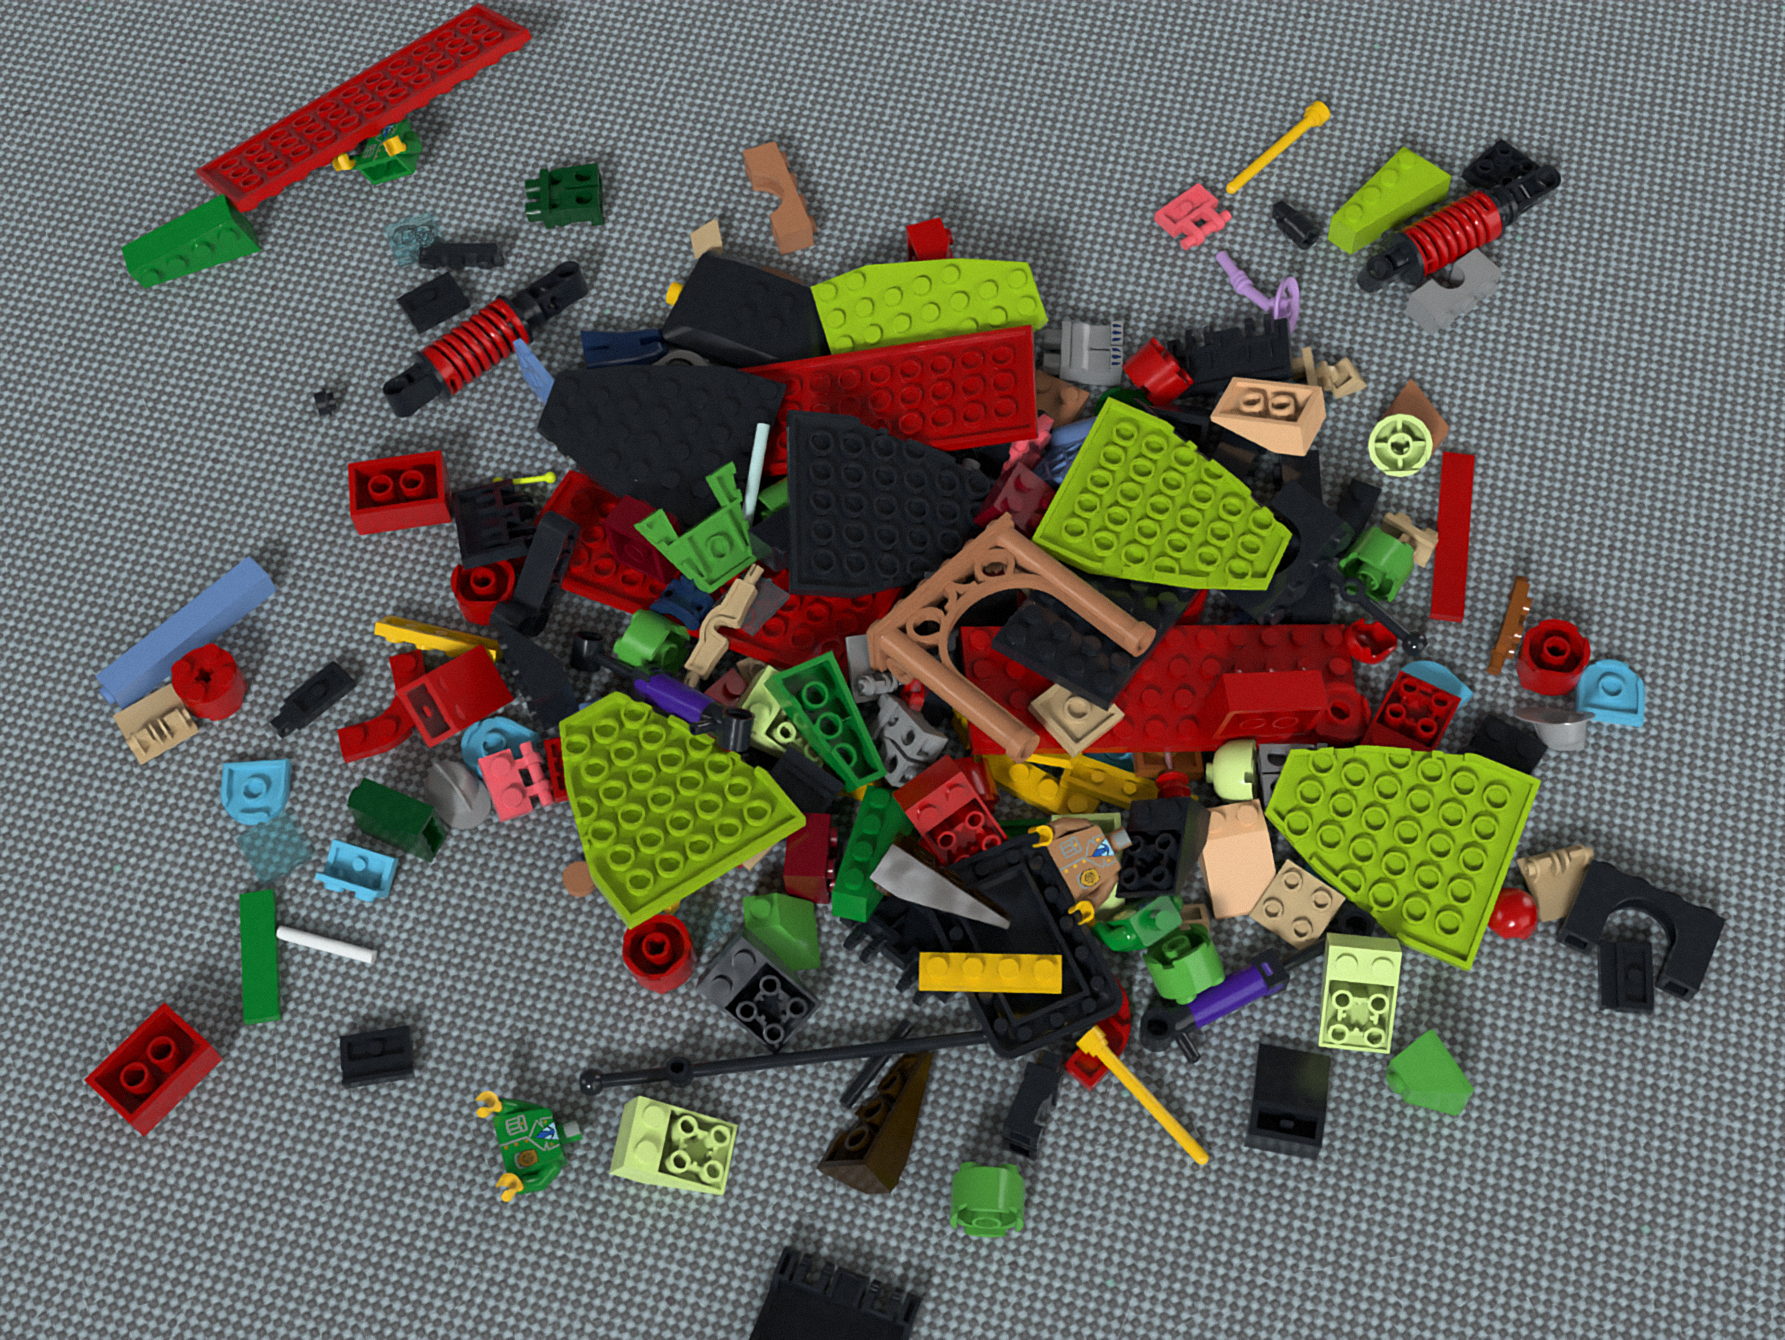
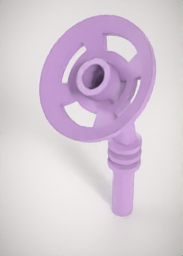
[1216,251,1300,334]

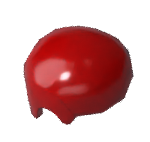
[1344,618,1398,665]
[1487,887,1539,940]

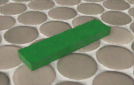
[239,889,281,1025]

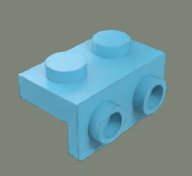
[314,839,399,902]

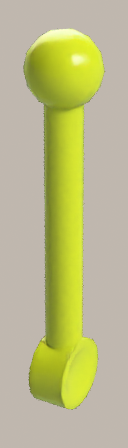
[492,471,557,485]

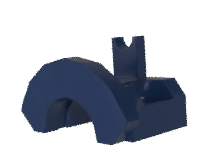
[649,574,715,631]

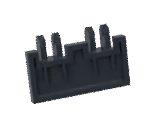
[1167,313,1294,401]
[451,478,538,570]
[839,894,958,1006]

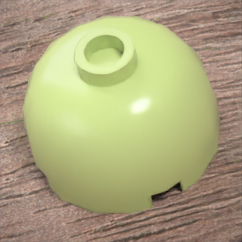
[1368,413,1433,477]
[1206,739,1258,804]

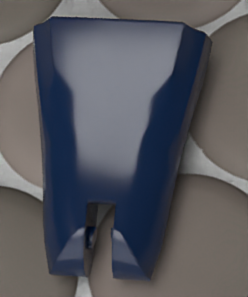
[580,328,669,369]

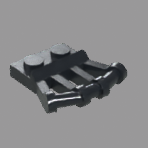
[1455,713,1548,776]

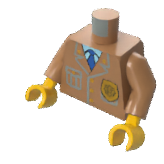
[1028,817,1132,925]

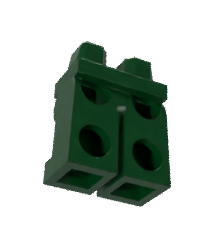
[525,163,604,229]

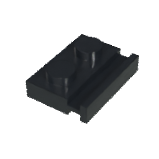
[396,272,471,334]
[769,745,845,814]
[1597,939,1654,1015]
[339,1025,415,1089]

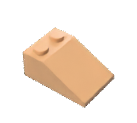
[1211,377,1326,456]
[1198,799,1276,921]

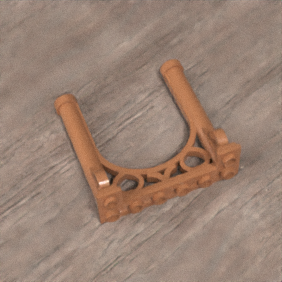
[866,512,1156,764]

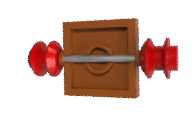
[1132,752,1204,799]

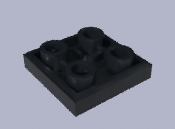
[1461,139,1541,190]

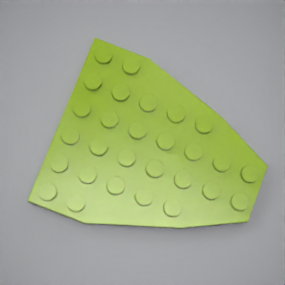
[810,258,1049,355]
[1031,397,1292,590]
[559,691,806,930]
[1264,745,1541,972]

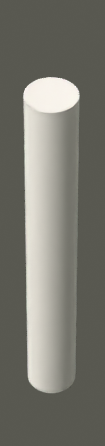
[276,925,377,964]

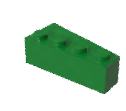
[121,194,261,288]
[763,651,888,793]
[832,785,921,923]

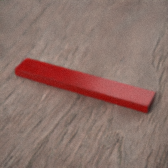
[1429,451,1475,623]

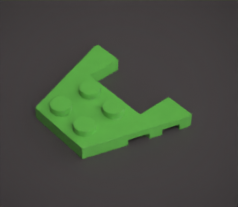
[634,462,757,593]

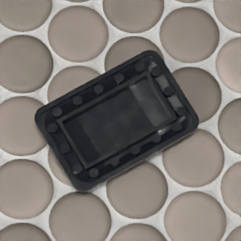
[662,250,831,369]
[922,834,1123,1060]

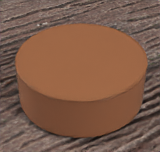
[562,861,596,897]

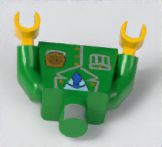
[332,118,423,185]
[1086,893,1183,953]
[475,1091,583,1202]

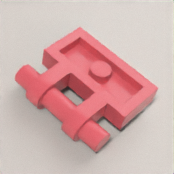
[1154,183,1232,250]
[1001,413,1054,475]
[477,741,555,823]

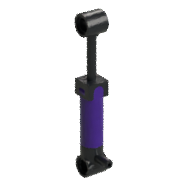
[569,630,756,752]
[1138,908,1374,1064]

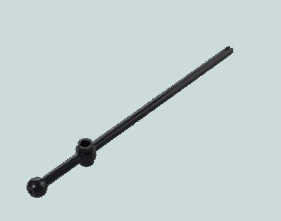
[1129,398,1428,657]
[579,1030,988,1097]

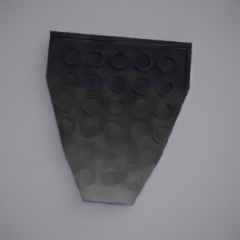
[537,365,787,533]
[786,410,996,599]

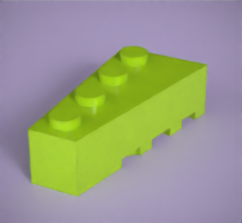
[1327,146,1452,255]

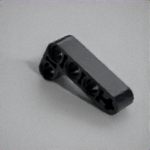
[489,510,581,639]

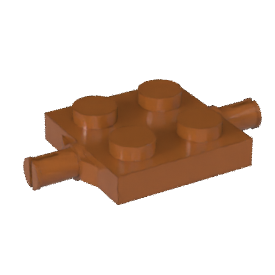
[1486,575,1533,675]

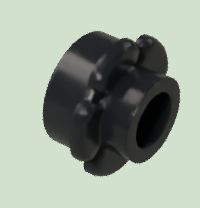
[313,387,337,417]

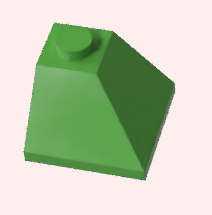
[742,893,821,972]
[1386,1029,1474,1116]

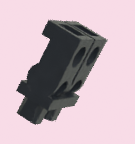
[1002,1049,1062,1162]

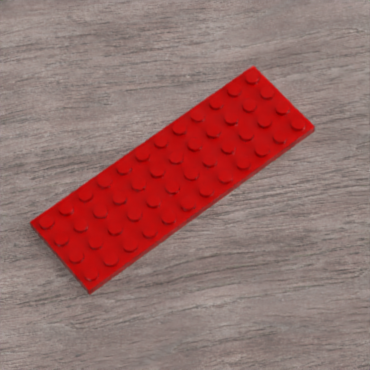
[195,3,532,213]
[737,325,1039,478]
[507,469,905,688]
[958,624,1364,755]

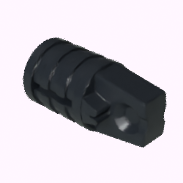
[1272,200,1320,250]

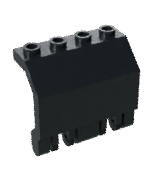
[749,1245,924,1340]

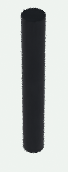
[839,1019,914,1110]

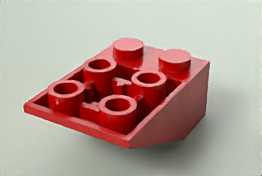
[395,644,514,749]
[1359,670,1462,752]
[892,754,1009,867]

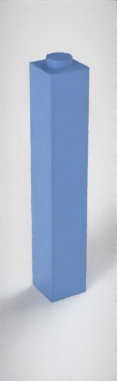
[95,556,277,710]

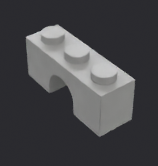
[1405,248,1502,335]

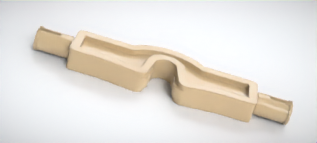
[683,564,764,688]

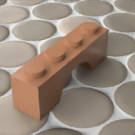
[742,141,817,255]

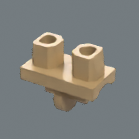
[1289,346,1339,391]
[1380,512,1439,568]

